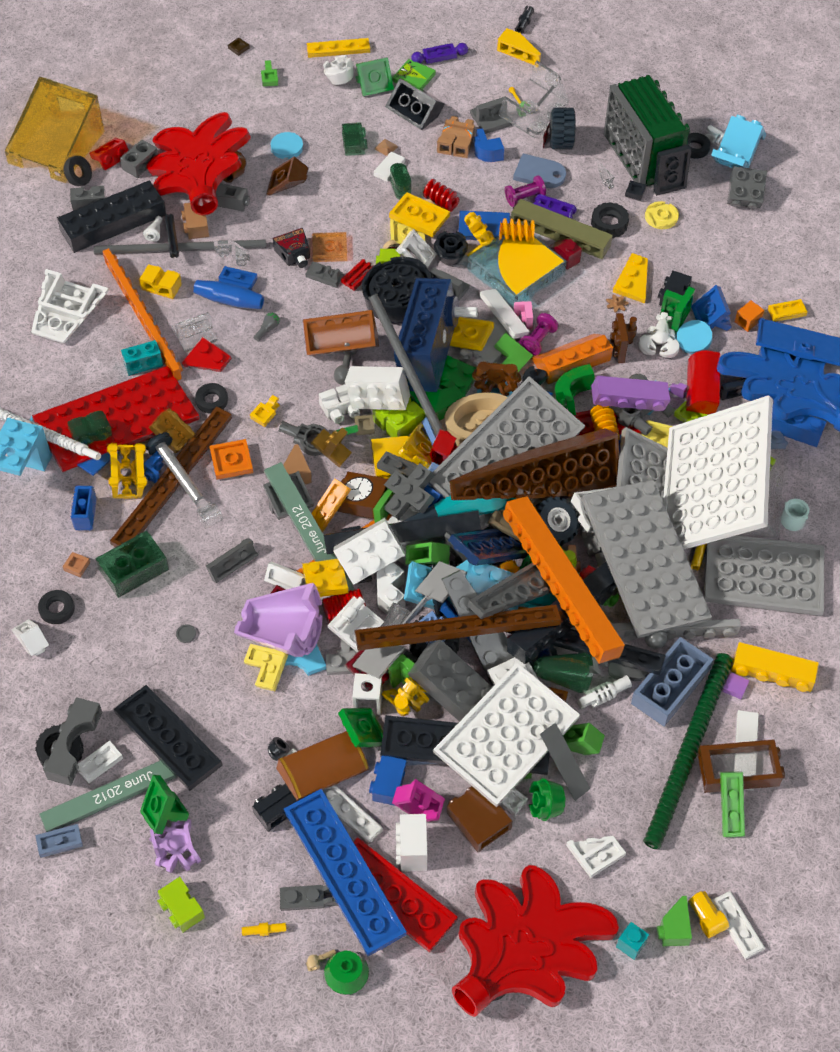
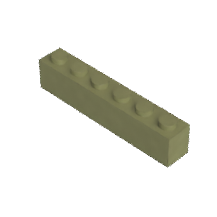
[511,199,612,259]

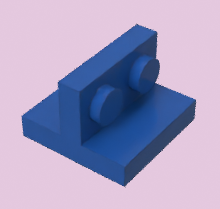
[691,285,732,331]

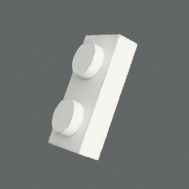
[78,741,123,783]

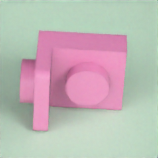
[513,301,533,329]

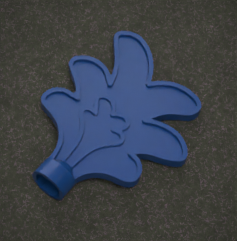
[717,346,840,432]

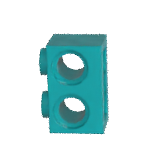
[121,340,163,376]

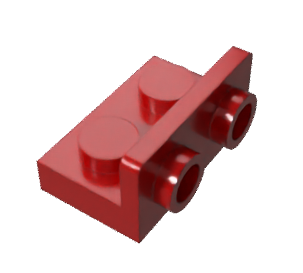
[89,137,129,170]

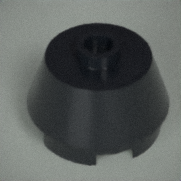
[434,231,468,265]

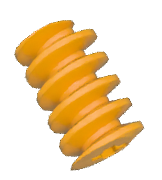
[499,218,535,242]
[590,405,620,440]

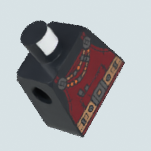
[273,228,310,268]

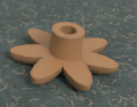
[606,294,629,313]

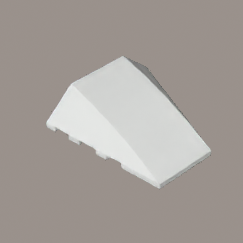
[31,269,109,344]

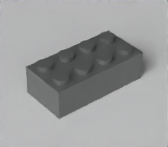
[408,640,493,722]

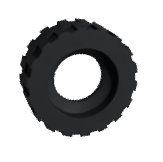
[591,202,629,238]
[35,724,84,766]

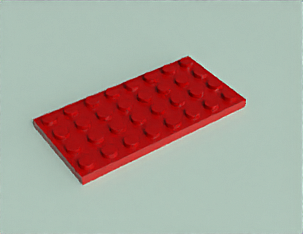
[32,366,199,472]

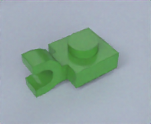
[261,60,278,87]

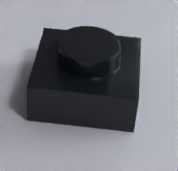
[625,180,646,201]

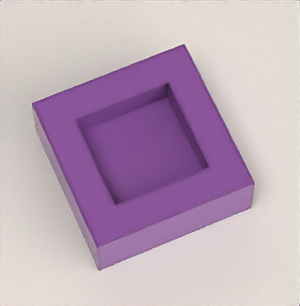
[722,672,750,699]

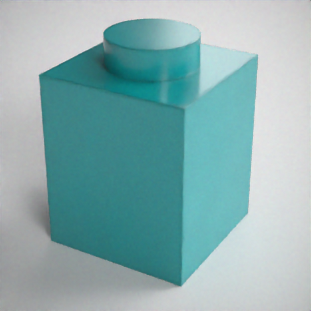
[616,922,650,960]

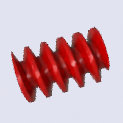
[423,179,460,212]

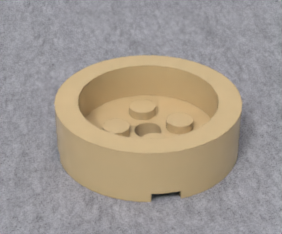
[445,393,508,446]

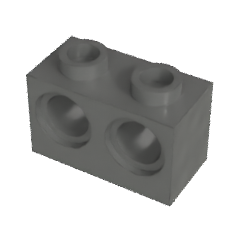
[120,140,158,178]

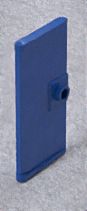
[756,318,840,366]

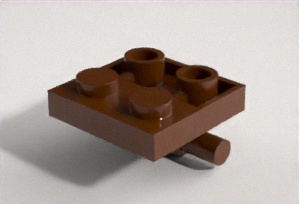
[610,313,637,363]

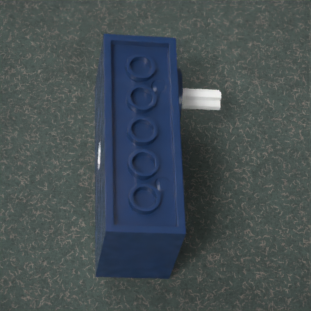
[394,278,478,392]

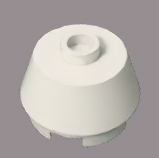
[323,55,354,85]

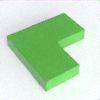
[494,333,533,372]

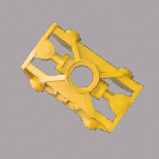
[107,444,147,499]

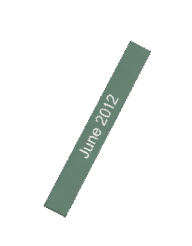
[264,462,355,592]
[39,761,176,832]

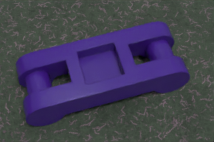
[533,194,577,219]

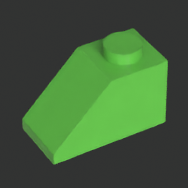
[563,723,605,755]
[657,896,692,946]

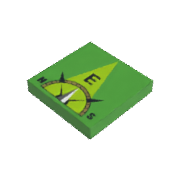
[392,59,436,90]

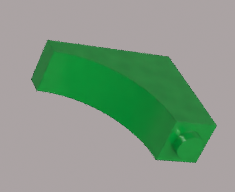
[410,385,466,421]

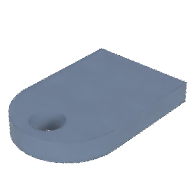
[513,153,566,188]

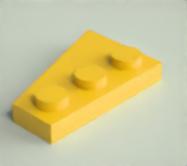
[613,253,648,304]

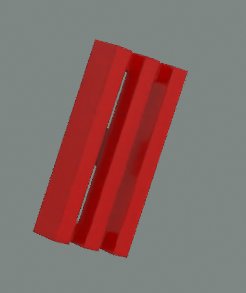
[341,259,374,291]

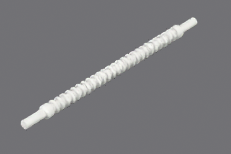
[0,407,101,460]

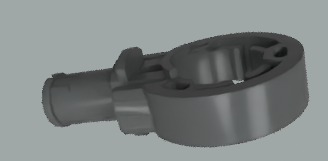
[278,421,329,456]

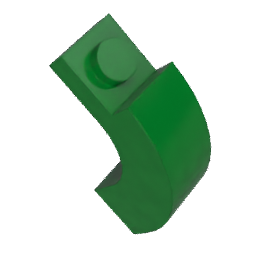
[555,364,595,415]

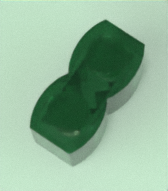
[342,122,368,156]
[67,411,112,446]

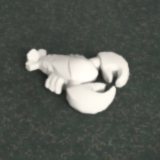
[638,312,679,358]

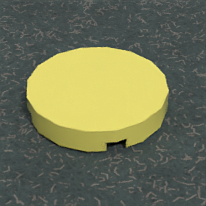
[645,201,679,229]

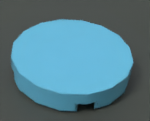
[270,132,303,159]
[677,320,713,354]

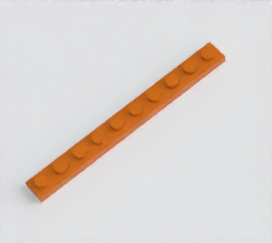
[102,248,183,381]

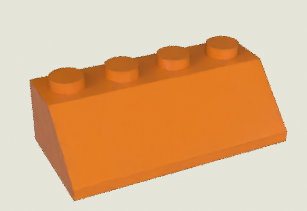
[531,334,613,384]

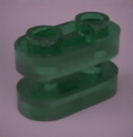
[390,163,411,200]

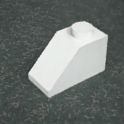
[11,619,49,656]

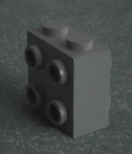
[727,166,767,209]

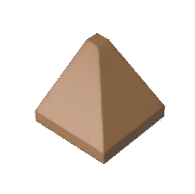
[375,139,398,156]

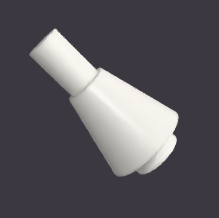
[143,216,162,242]

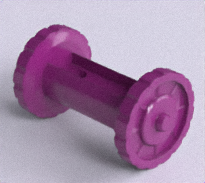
[504,175,546,208]
[519,313,559,356]

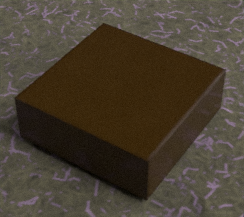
[228,37,250,56]

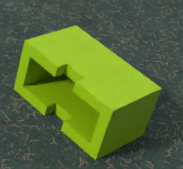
[157,877,205,933]

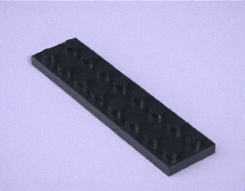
[380,715,550,775]

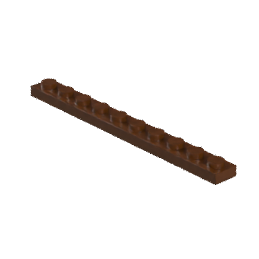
[110,407,232,553]
[354,605,561,651]

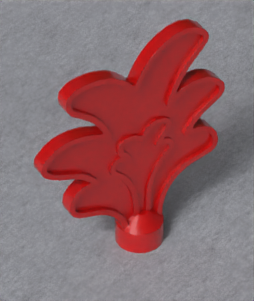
[147,112,251,215]
[452,865,619,1017]

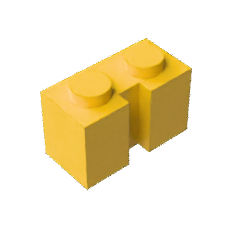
[139,264,182,299]

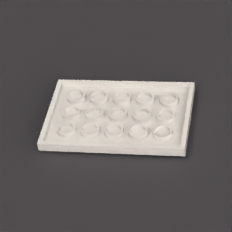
[433,663,580,807]

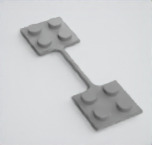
[352,561,467,679]

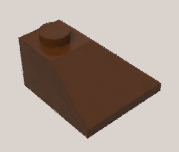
[266,156,309,196]

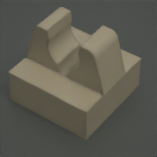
[354,415,375,436]

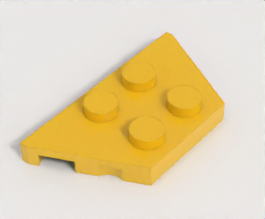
[398,422,432,469]

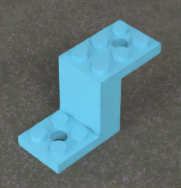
[711,115,766,168]
[0,416,53,476]
[404,560,518,611]

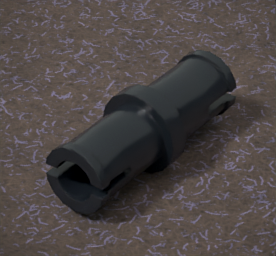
[515,6,534,34]

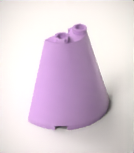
[234,583,323,657]

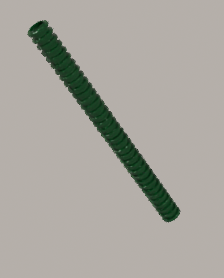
[643,653,734,849]

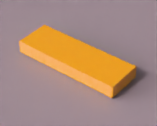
[311,478,351,533]

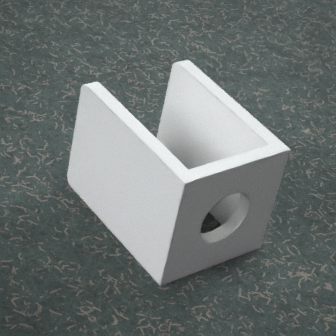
[352,673,383,715]

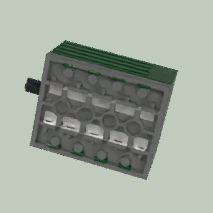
[603,75,690,187]

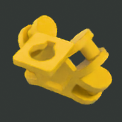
[464,212,496,258]
[381,677,430,716]

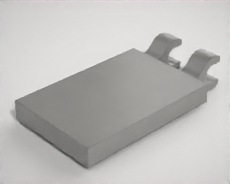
[459,316,521,367]

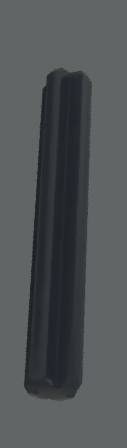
[165,214,179,258]

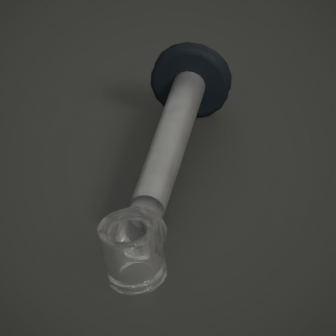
[146,432,223,529]

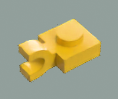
[250,395,280,427]

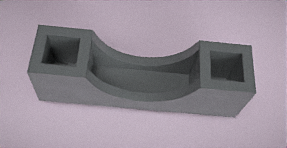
[43,697,103,786]

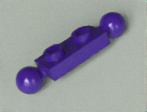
[411,43,468,64]

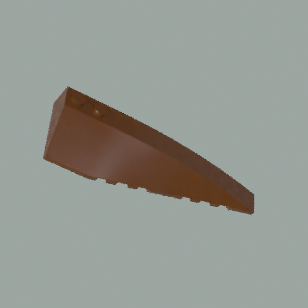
[449,428,619,500]

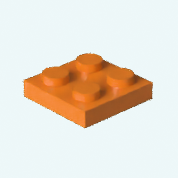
[209,439,253,480]

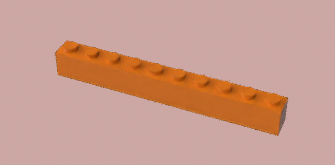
[503,496,625,664]

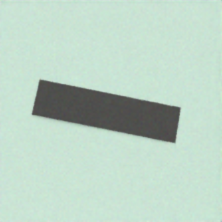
[540,722,590,801]

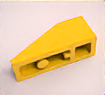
[497,28,541,67]

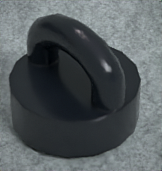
[268,737,289,761]

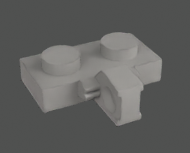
[326,639,357,675]

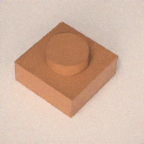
[63,552,90,578]

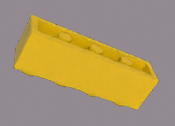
[731,642,819,692]

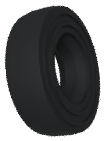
[687,133,711,159]
[64,156,92,186]
[195,383,228,414]
[38,590,75,624]

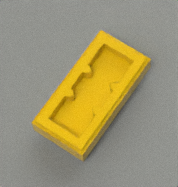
[768,299,808,322]

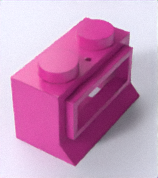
[392,779,445,822]

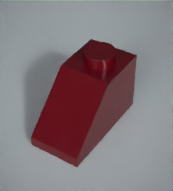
[547,239,582,270]

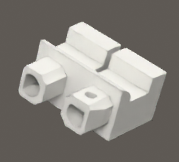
[319,385,360,424]

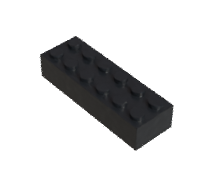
[57,180,166,253]

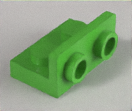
[388,654,415,688]

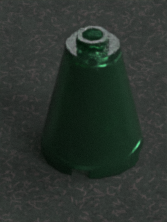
[534,653,593,693]

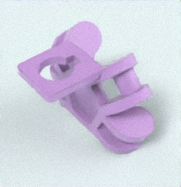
[149,819,201,873]

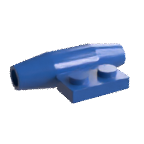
[193,266,264,309]

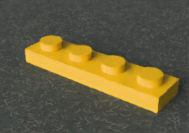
[307,38,370,58]

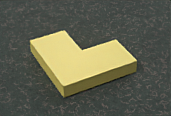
[244,644,288,691]

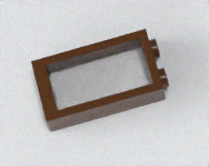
[697,739,785,793]

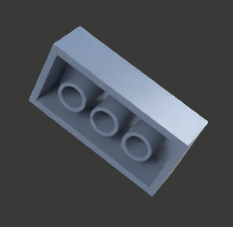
[631,637,714,727]

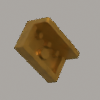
[149,408,195,453]

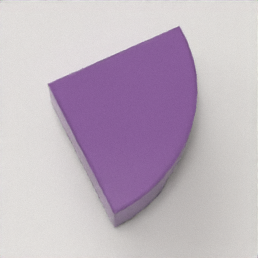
[669,383,687,399]

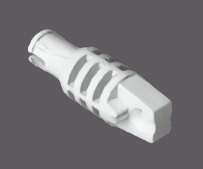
[577,675,632,709]

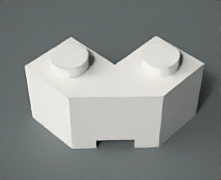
[377,562,405,619]

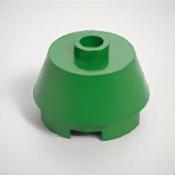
[529,778,566,821]
[324,951,369,995]

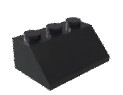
[385,78,445,130]

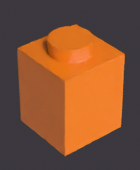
[734,300,764,332]

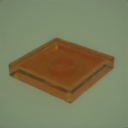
[312,232,347,262]

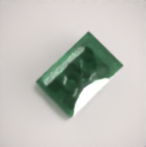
[95,530,169,598]

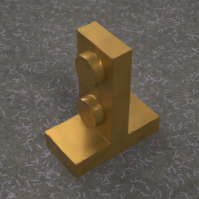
[311,427,352,467]

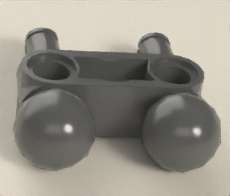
[609,373,676,436]

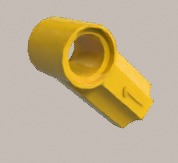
[688,891,729,938]

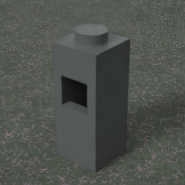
[216,183,250,212]

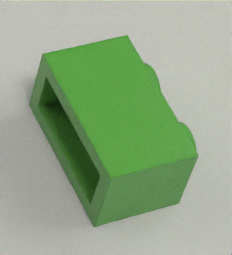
[405,542,450,567]

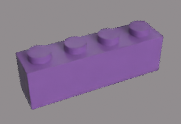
[591,376,670,411]

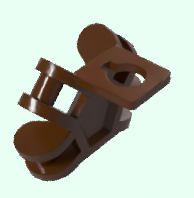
[472,361,522,397]

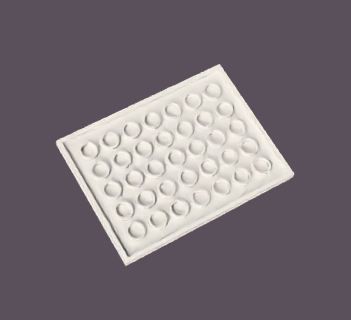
[663,395,773,550]

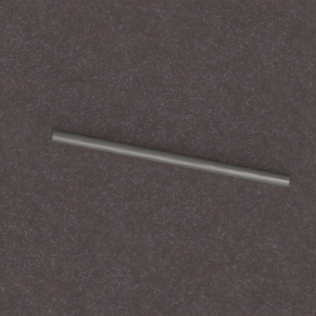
[94,239,266,255]
[369,294,443,436]

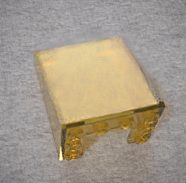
[5,77,105,183]

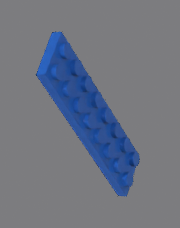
[284,789,407,957]

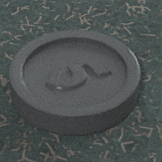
[176,624,196,643]

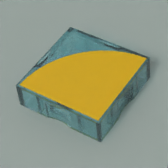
[468,235,567,308]

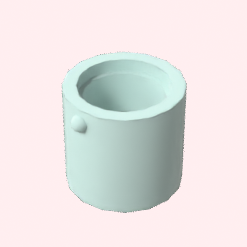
[781,498,809,531]

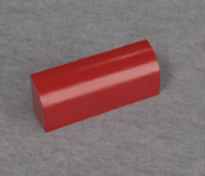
[686,350,720,415]

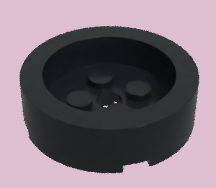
[362,257,432,322]

